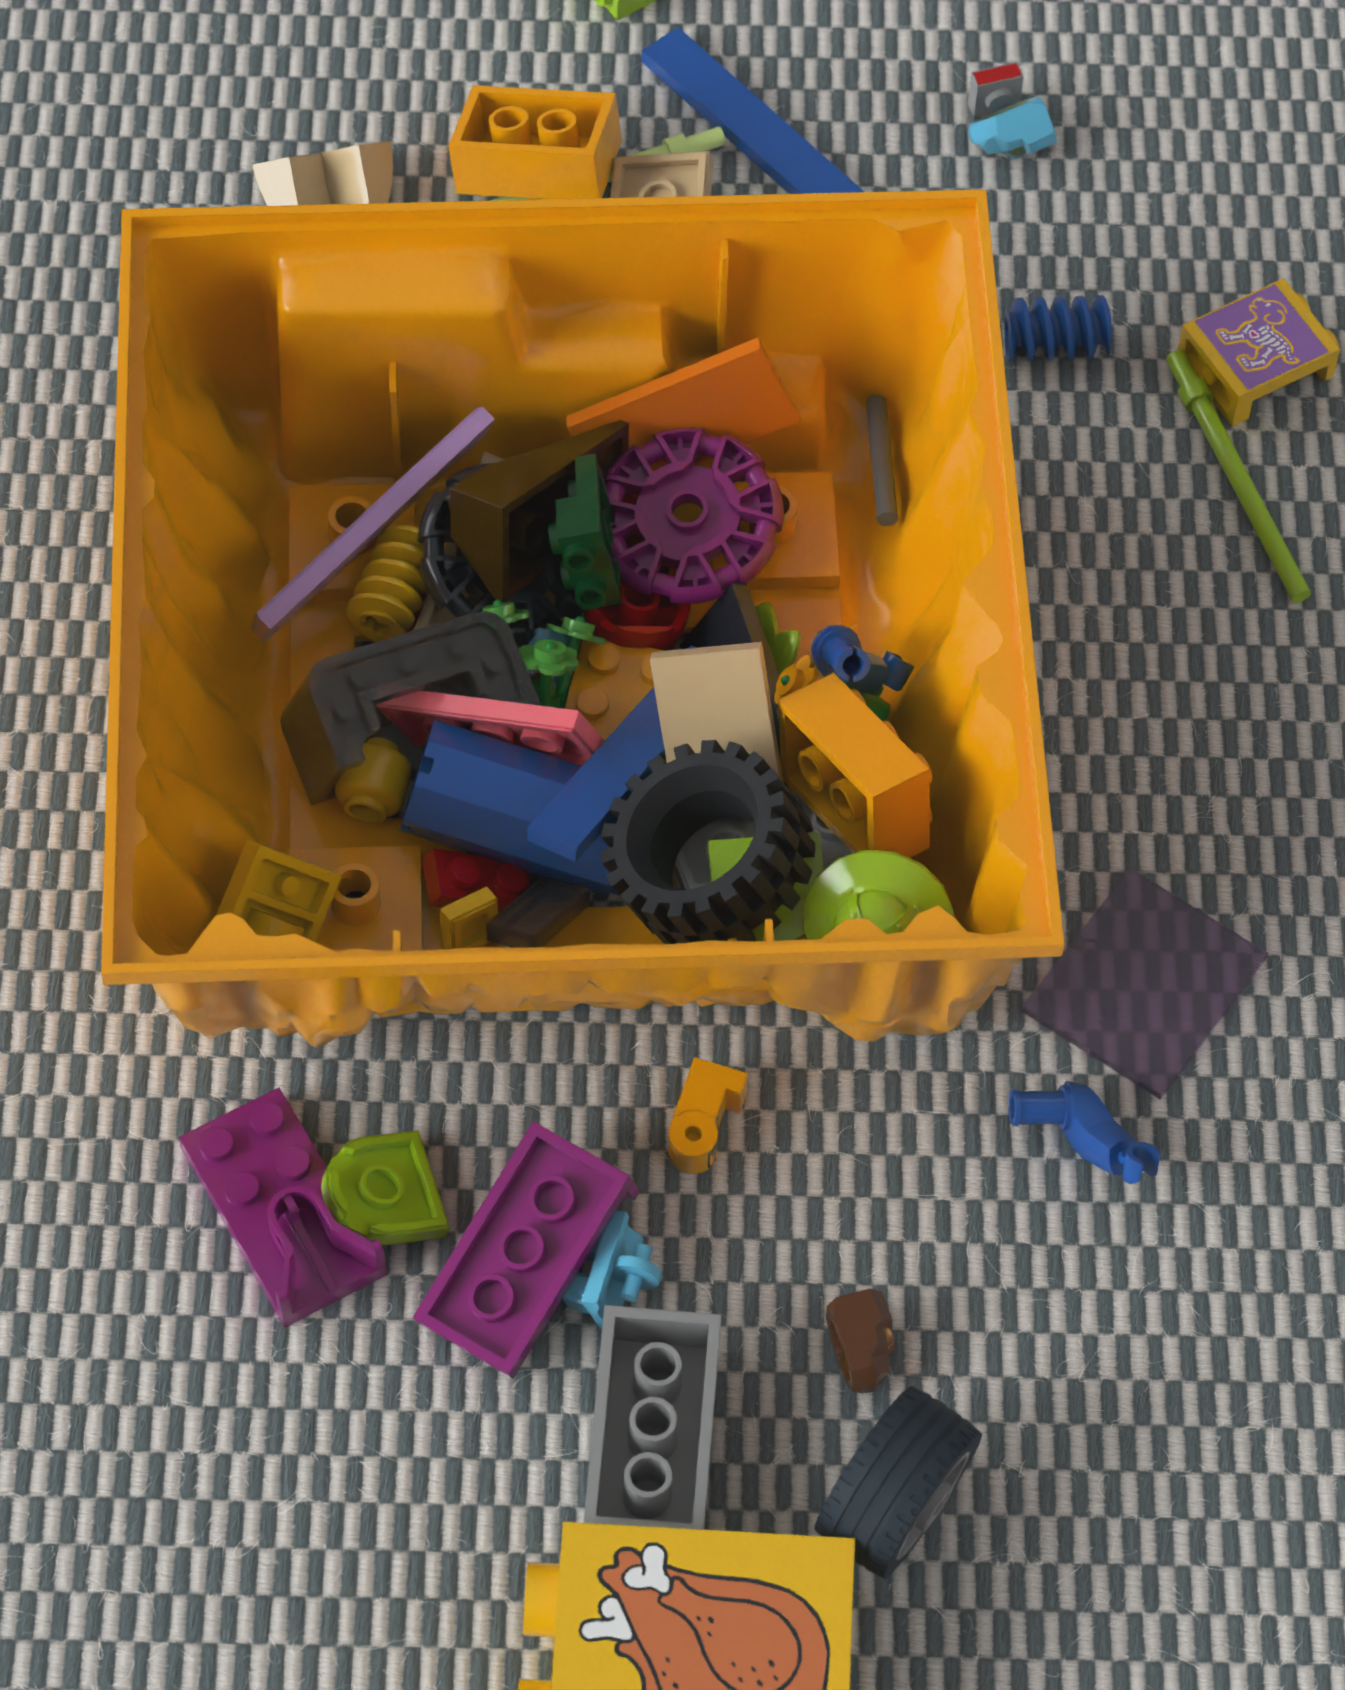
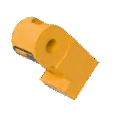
[668,1057,748,1174]

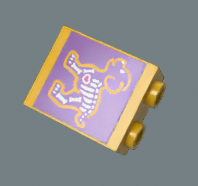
[1178,278,1340,426]

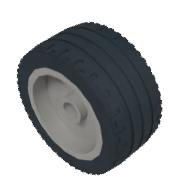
[814,1386,982,1579]

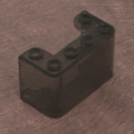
[280,611,541,805]

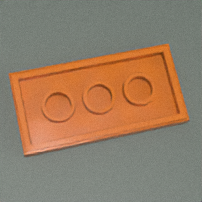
[566,337,801,472]

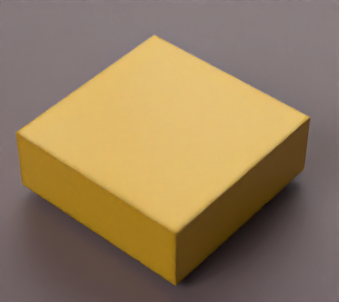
[440,887,499,949]

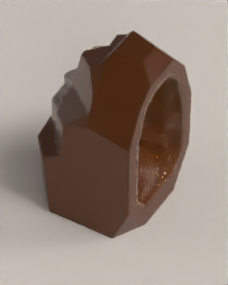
[826,1288,897,1393]

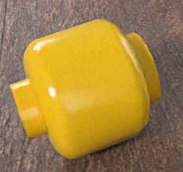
[335,738,411,823]

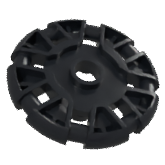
[417,463,584,648]

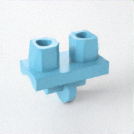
[562,1211,662,1329]

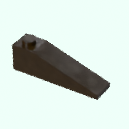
[448,420,629,602]

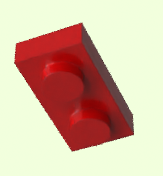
[422,848,535,912]

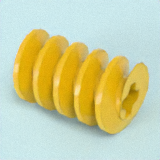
[346,525,428,646]

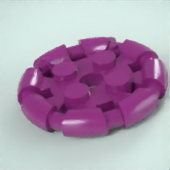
[604,428,784,604]

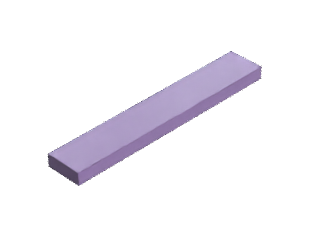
[251,406,495,643]

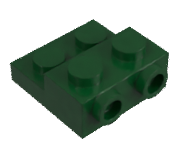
[548,453,622,611]

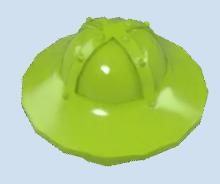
[804,850,954,940]

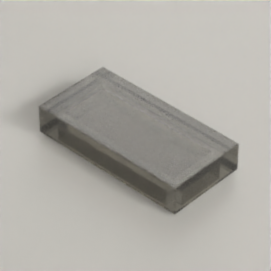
[486,876,590,948]

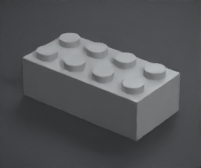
[583,1305,721,1530]

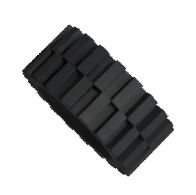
[600,740,816,944]

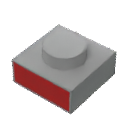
[967,62,1024,118]

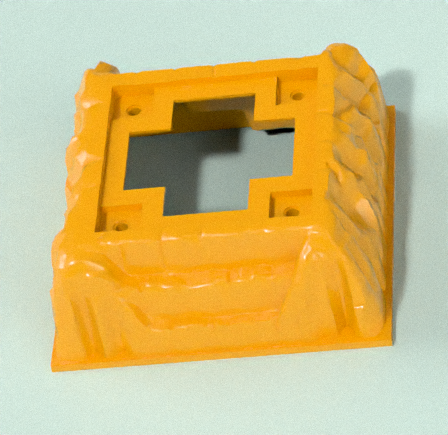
[101,189,1064,1048]

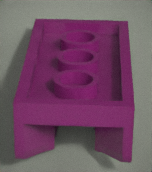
[178,1087,386,1328]
[412,1121,639,1379]

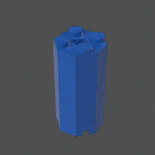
[399,719,619,896]

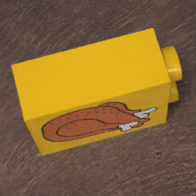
[518,1522,855,1690]

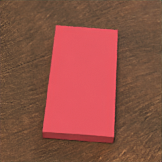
[374,685,605,766]

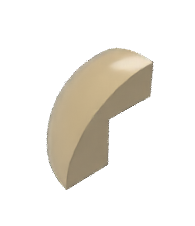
[253,141,393,206]

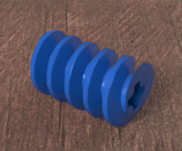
[1004,295,1112,362]

